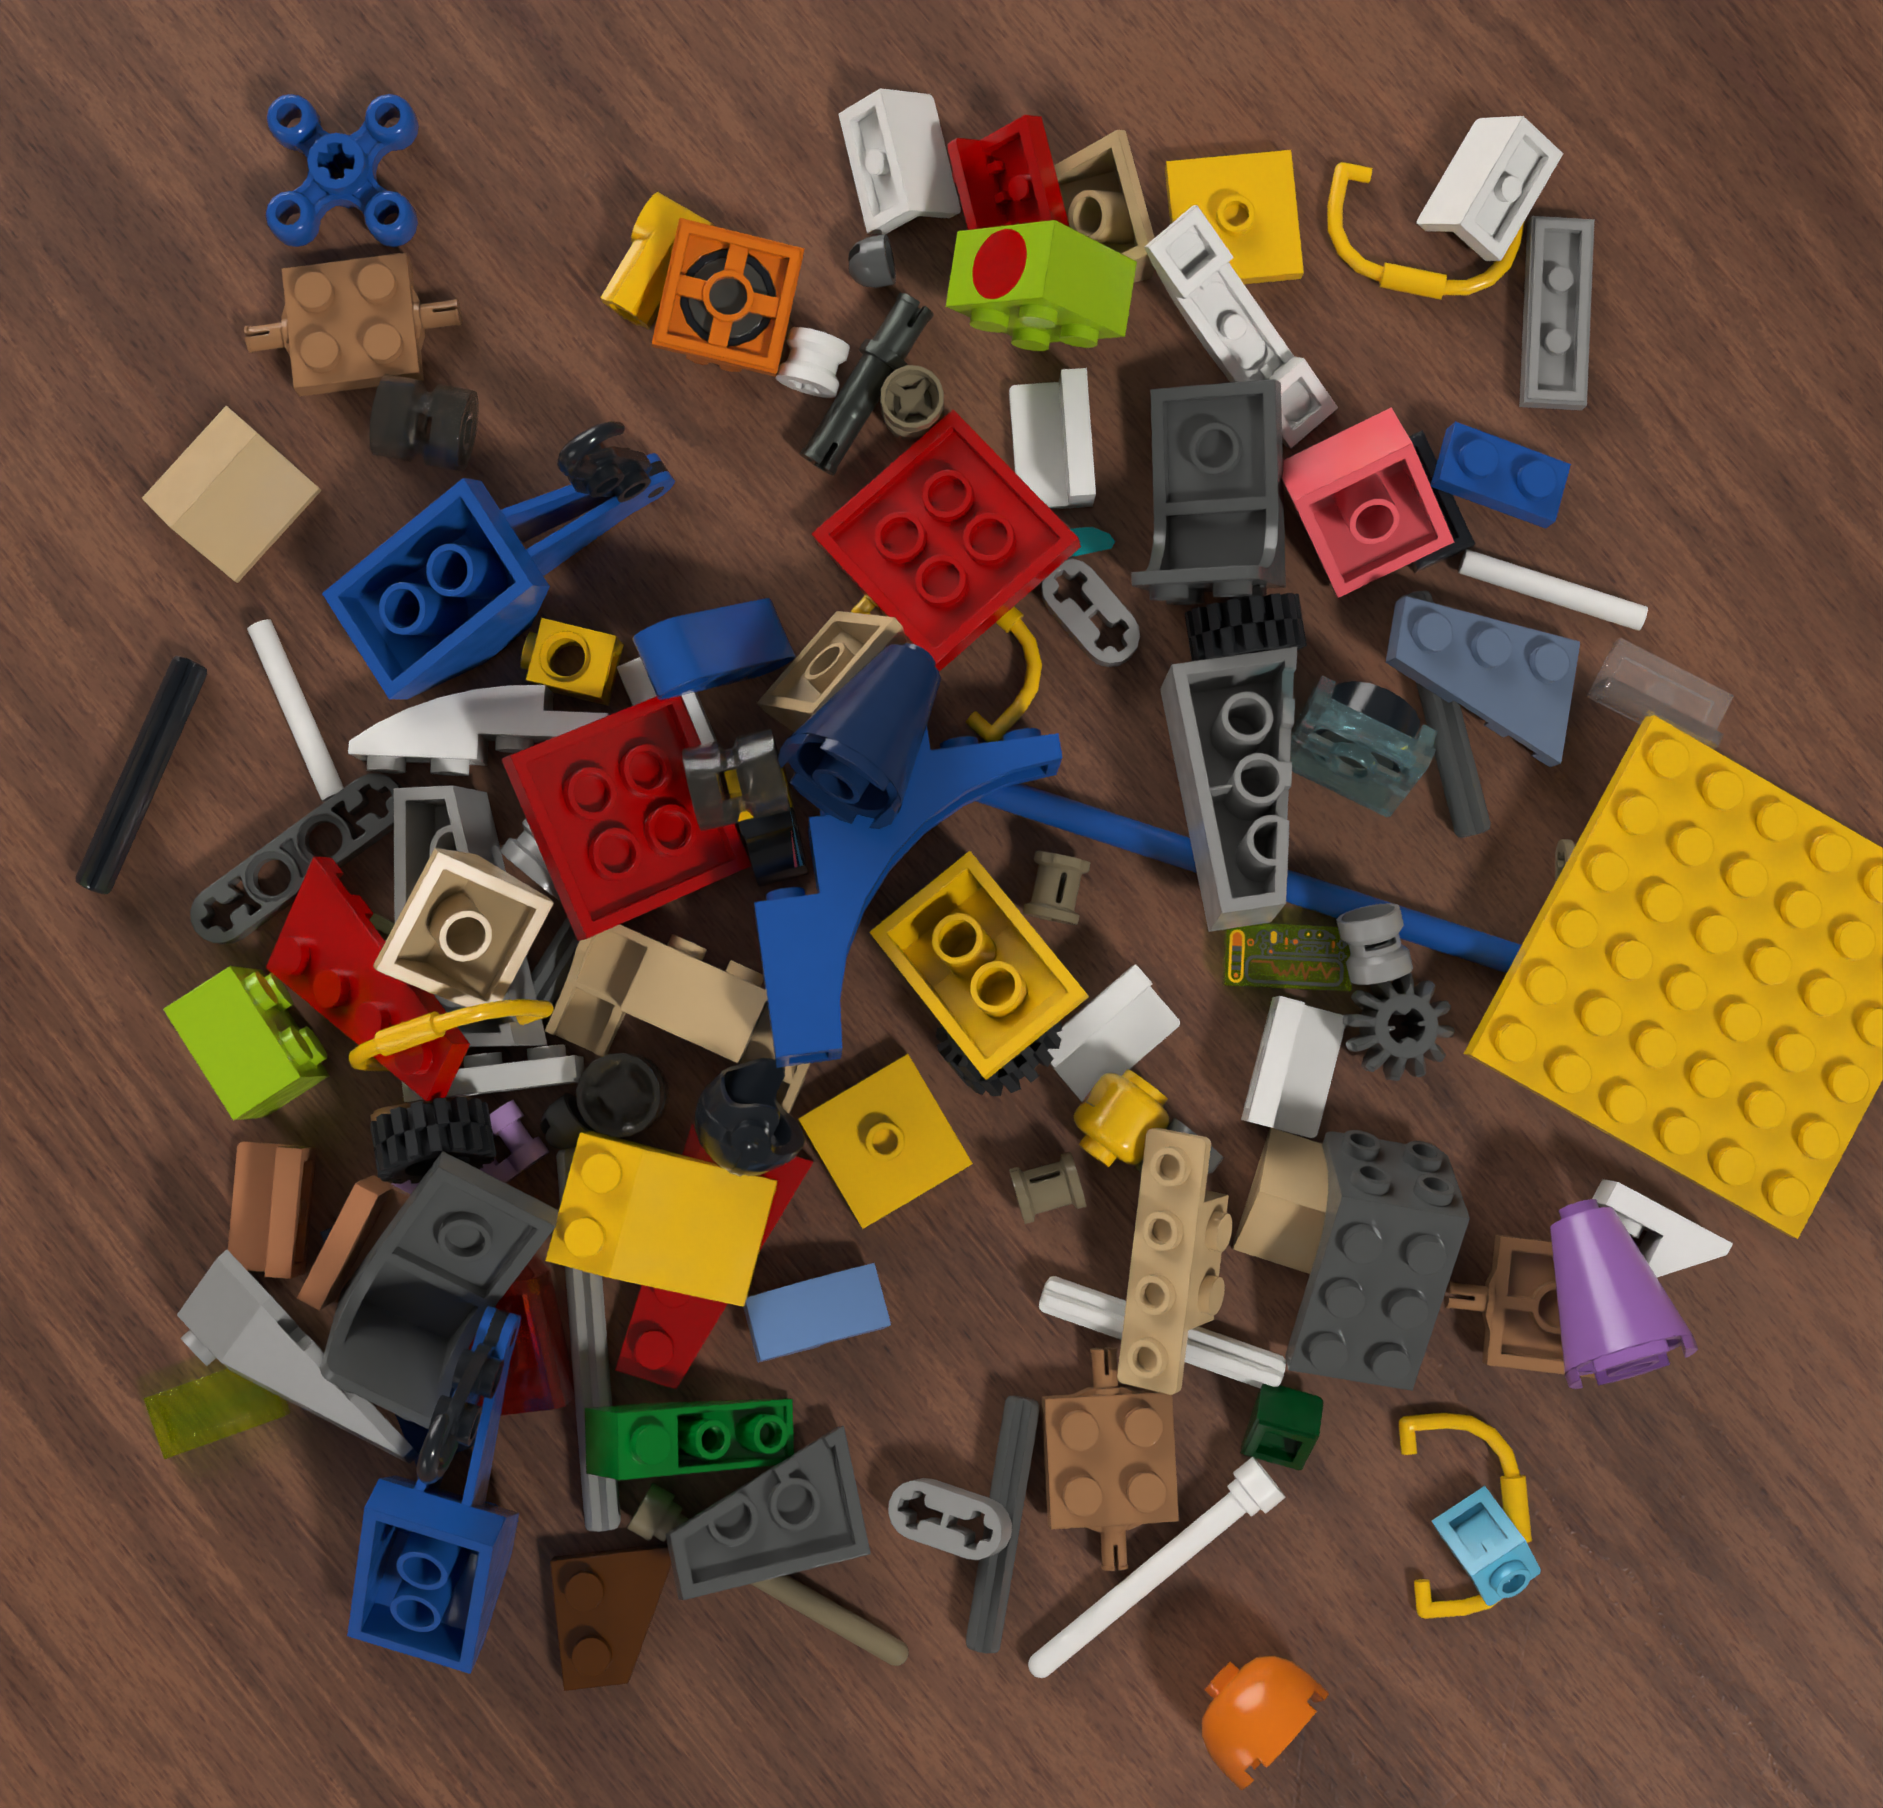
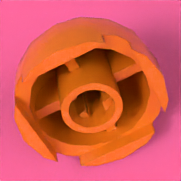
[1202,1656,1329,1791]

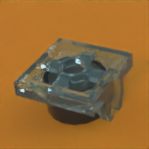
[1290,675,1438,817]

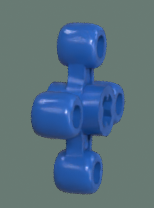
[265,94,419,247]

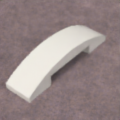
[1144,205,1338,448]

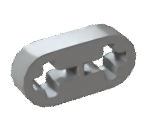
[1041,559,1140,667]
[888,1478,1012,1560]

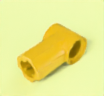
[600,192,714,330]

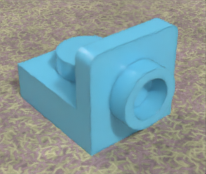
[1432,1486,1541,1606]

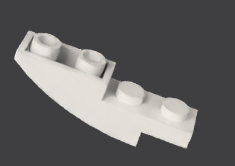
[348,685,609,776]

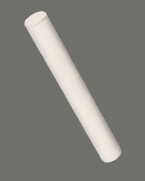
[1458,549,1648,631]
[247,619,344,802]

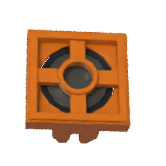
[652,217,805,377]

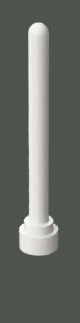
[1028,1456,1286,1678]

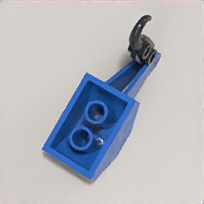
[322,421,675,699]
[347,1306,521,1674]

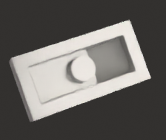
[1592,1179,1733,1277]

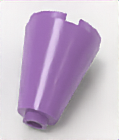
[1550,1199,1698,1389]

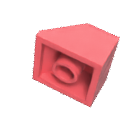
[1282,407,1454,598]

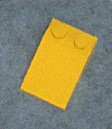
[869,851,1089,1080]
[545,1131,778,1307]

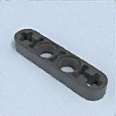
[190,773,403,944]

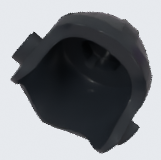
[694,1058,805,1177]

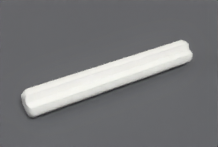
[1039,1276,1286,1388]

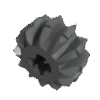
[1342,973,1455,1081]

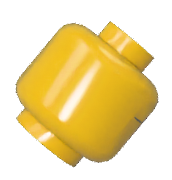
[1074,1069,1169,1167]

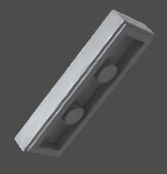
[1519,216,1595,411]

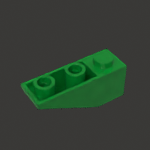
[585,1398,794,1480]

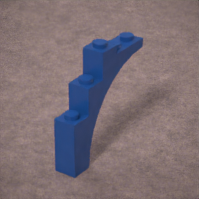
[754,726,1063,1068]

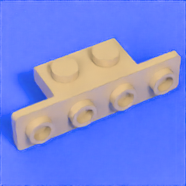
[1117,1128,1232,1395]

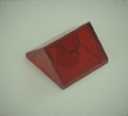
[468,1270,575,1416]

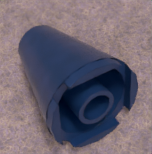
[778,643,941,829]

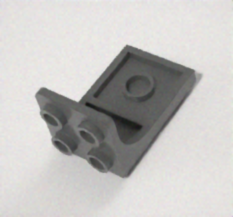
[1131,379,1286,605]
[1285,1130,1470,1391]
[320,1151,559,1429]

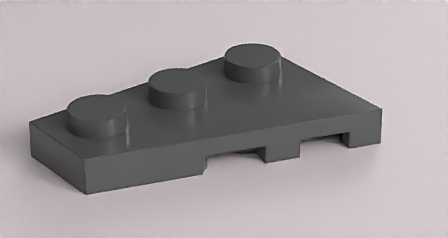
[665,1426,871,1600]

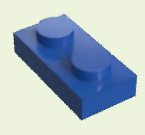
[1430,421,1571,529]

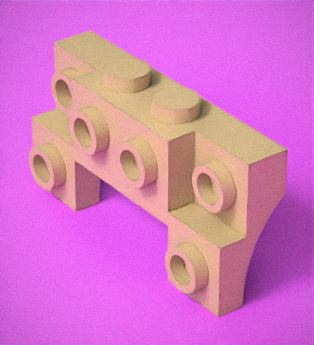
[545,925,811,1113]

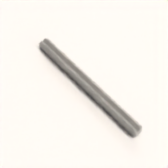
[556,1148,621,1532]

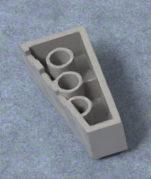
[394,785,548,1047]

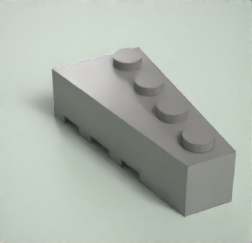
[1160,647,1297,932]

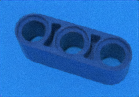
[633,598,796,700]

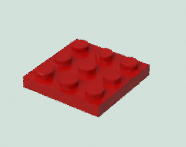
[811,409,1081,672]
[501,695,752,941]

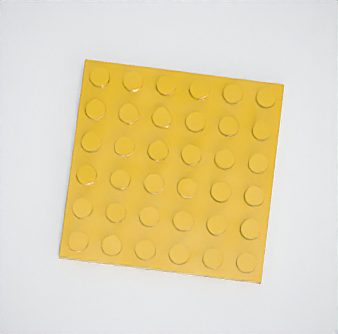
[1463,715,1883,1239]

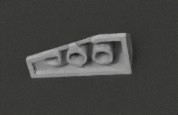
[177,1250,419,1464]

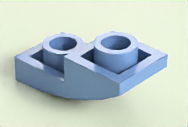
[743,1263,891,1363]

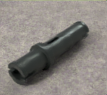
[799,292,934,476]

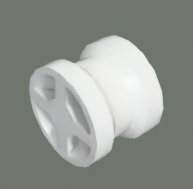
[776,327,850,398]

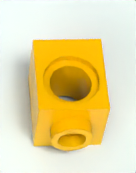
[521,618,624,706]

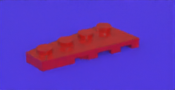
[266,856,470,1101]
[615,1124,815,1389]

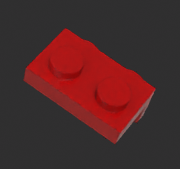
[947,115,1070,230]

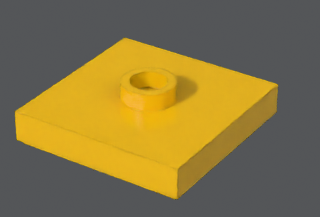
[1165,150,1304,284]
[798,1054,973,1229]

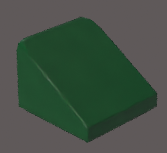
[1240,1383,1324,1470]

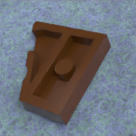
[550,1543,672,1691]

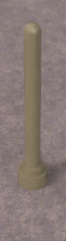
[627,1483,909,1666]

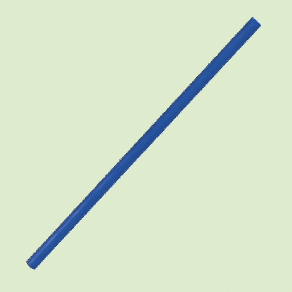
[975,783,1522,973]

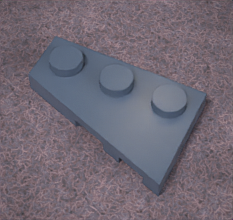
[1386,596,1580,767]

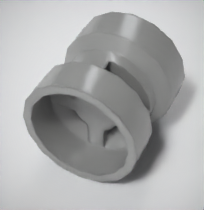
[1336,903,1413,985]

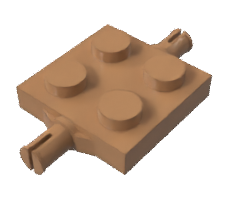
[244,252,462,397]
[1444,1235,1595,1378]
[1041,1347,1179,1571]

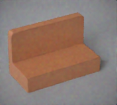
[228,1141,316,1279]
[297,1175,411,1311]

